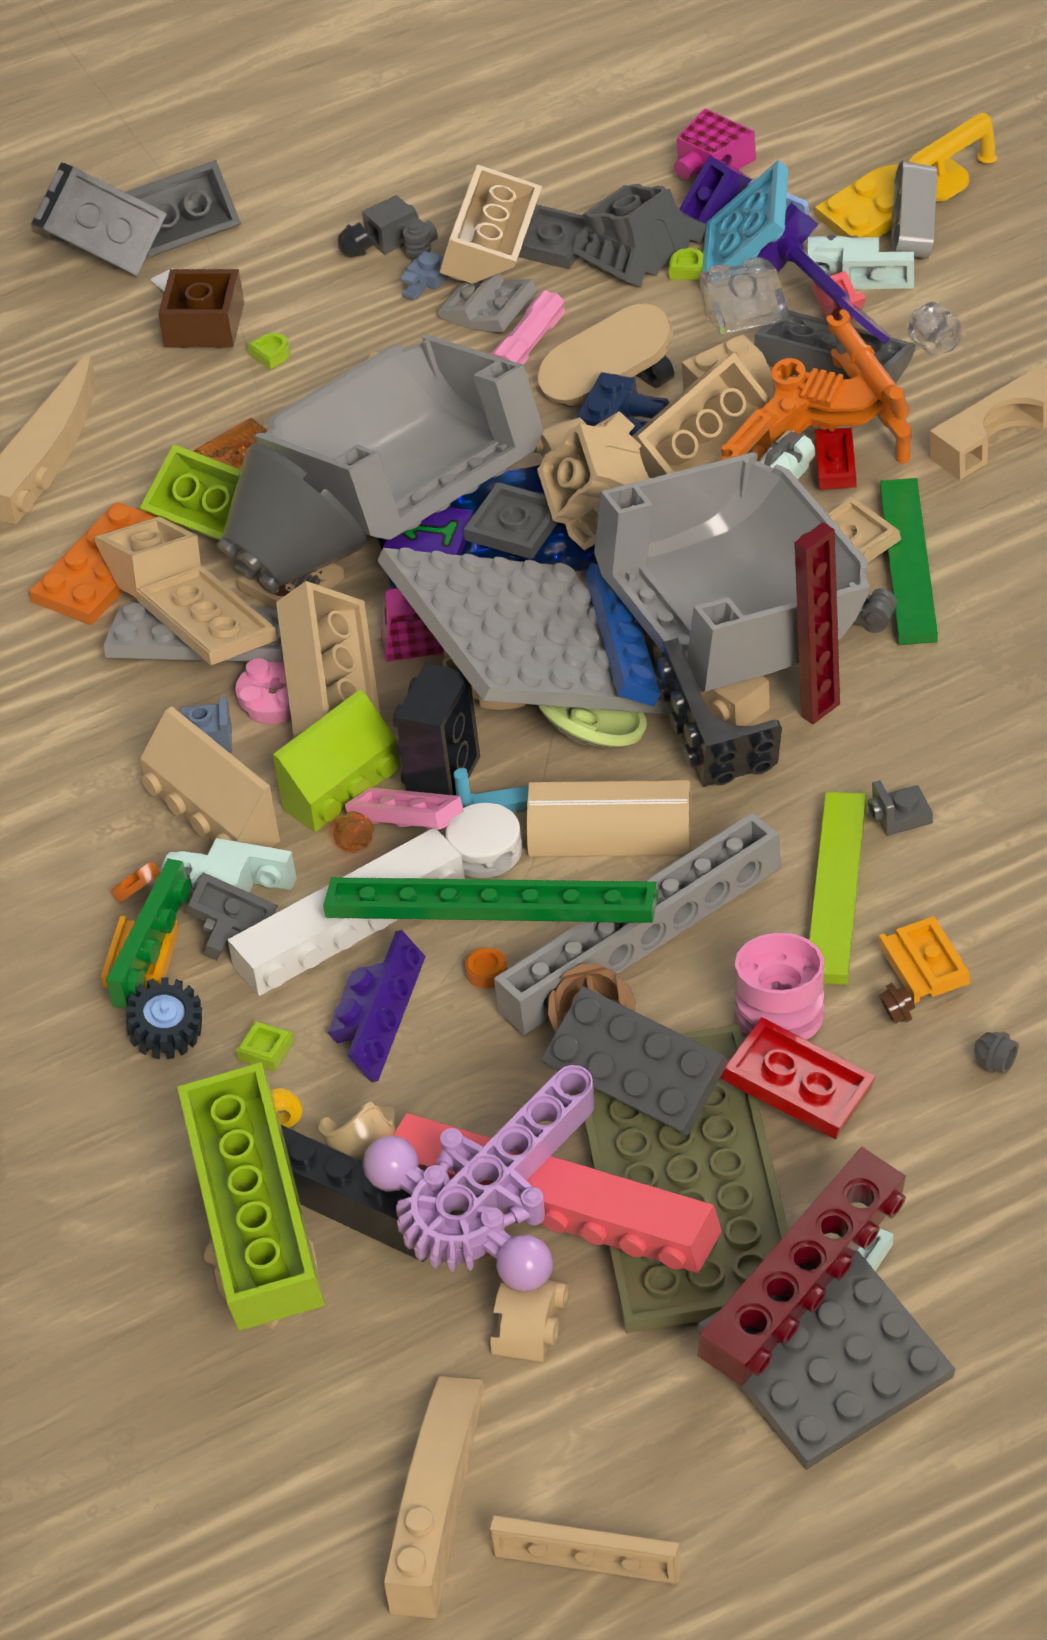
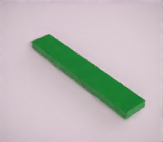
[880,478,938,645]

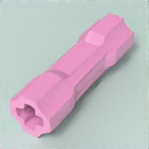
[491,290,566,365]

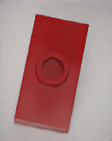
[815,427,857,490]

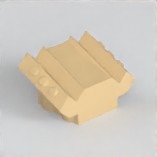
[537,411,650,550]

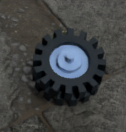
[126,977,202,1059]

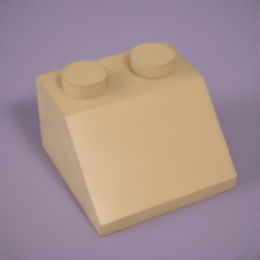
[682,334,776,399]
[95,517,201,598]

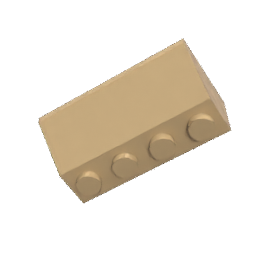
[439,164,542,284]
[632,353,771,478]
[276,581,380,738]
[140,706,280,848]

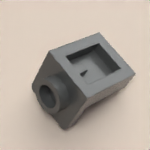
[868,780,933,836]

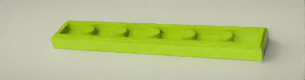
[809,792,866,985]

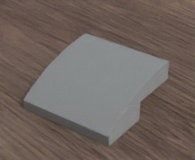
[437,273,537,332]

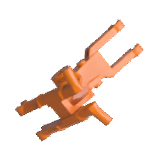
[720,309,912,463]

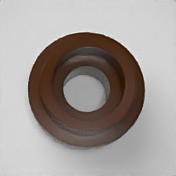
[879,983,916,1024]

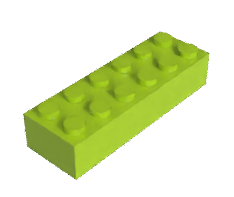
[177,1062,326,1331]

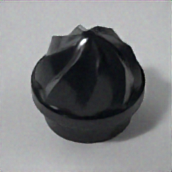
[338,222,373,258]

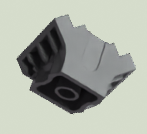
[572,184,707,287]

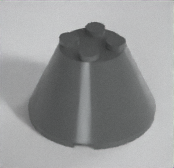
[217,444,367,593]

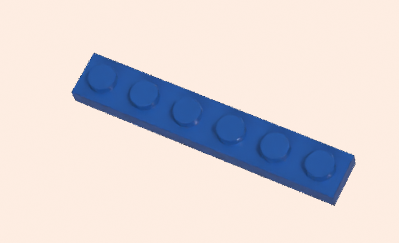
[585,562,660,707]

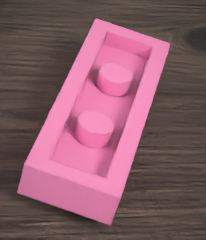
[345,787,464,830]

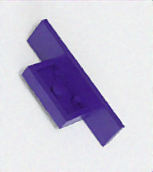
[328,930,426,1083]

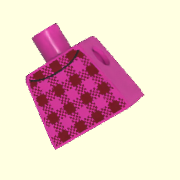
[674,108,756,179]
[381,588,444,662]

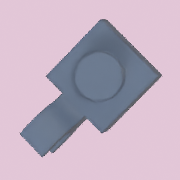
[401,250,449,300]

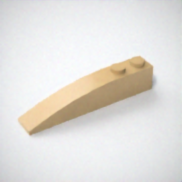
[0,354,96,525]
[384,1376,484,1619]

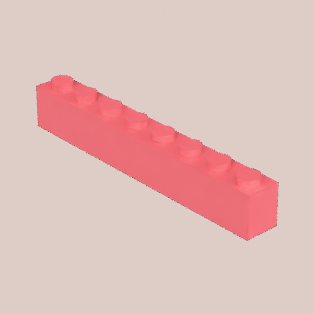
[393,1113,722,1273]

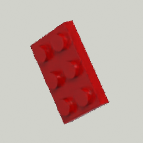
[721,1017,876,1140]

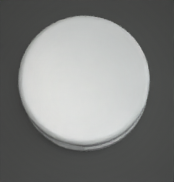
[445,803,522,878]

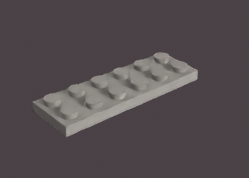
[104,603,284,662]

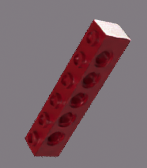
[697,1146,906,1387]

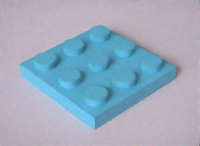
[701,160,788,292]

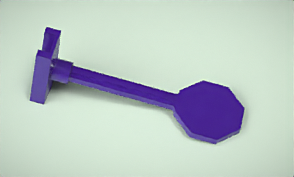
[751,202,891,344]

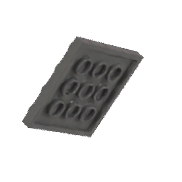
[697,1237,955,1470]

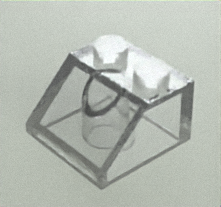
[699,257,790,334]

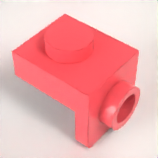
[811,271,866,321]

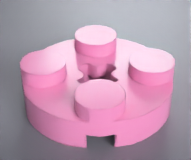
[235,658,291,724]

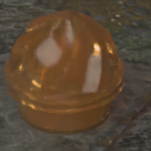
[333,811,374,853]

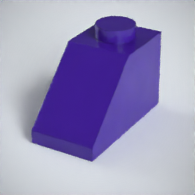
[679,155,753,230]

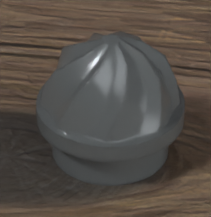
[974,1032,1019,1074]

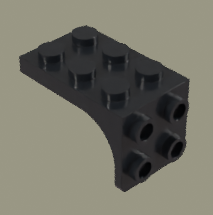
[657,638,782,787]

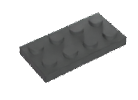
[541,986,729,1136]

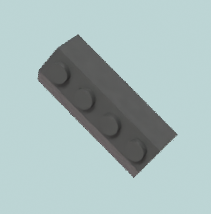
[111,160,241,270]

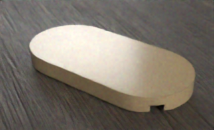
[538,304,673,406]

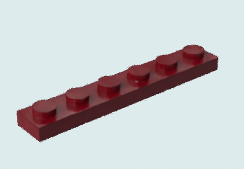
[794,522,840,725]

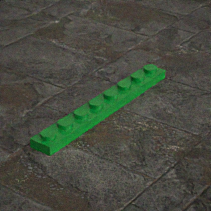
[323,877,659,923]

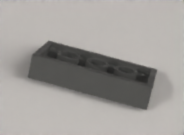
[754,309,916,384]

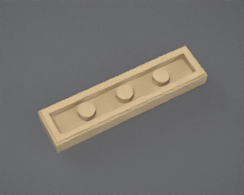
[490,1515,682,1584]

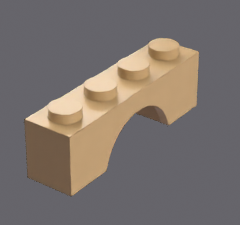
[930,365,1047,480]

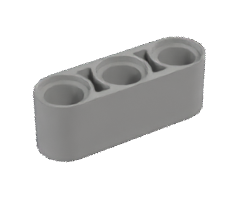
[891,160,937,259]

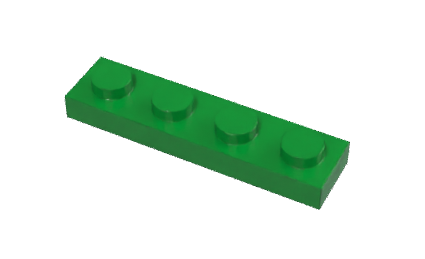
[106,858,191,1009]

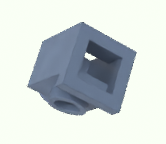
[181,697,232,752]

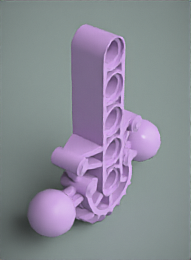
[362,1065,595,1292]

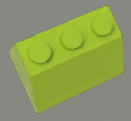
[140,444,240,541]
[273,689,401,832]

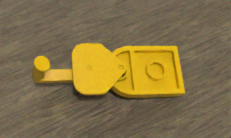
[815,113,997,238]

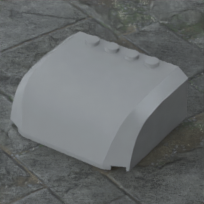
[255,334,544,540]
[594,452,870,692]

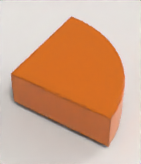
[111,862,161,903]

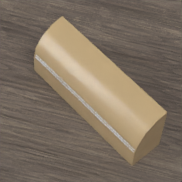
[527,780,692,857]

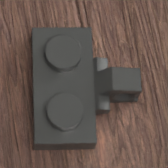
[185,872,278,961]

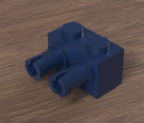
[576,372,669,436]

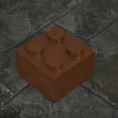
[158,269,244,348]

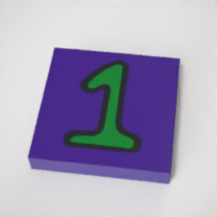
[383,507,474,556]

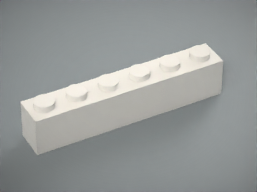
[228,828,465,996]

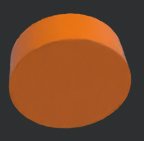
[465,948,507,988]

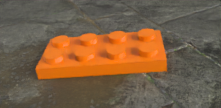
[29,501,176,625]

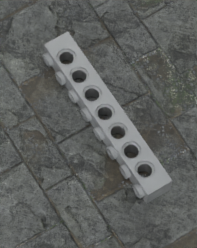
[494,812,781,1035]

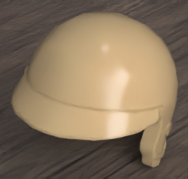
[318,1101,396,1162]

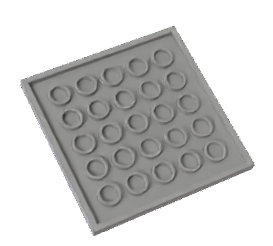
[377,547,672,714]

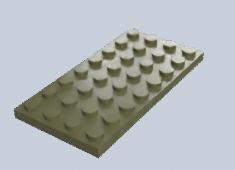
[578,1024,789,1333]

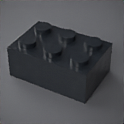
[393,662,481,796]

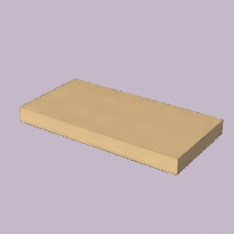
[136,566,278,665]

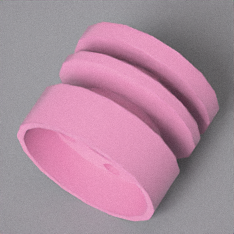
[735,933,824,1040]

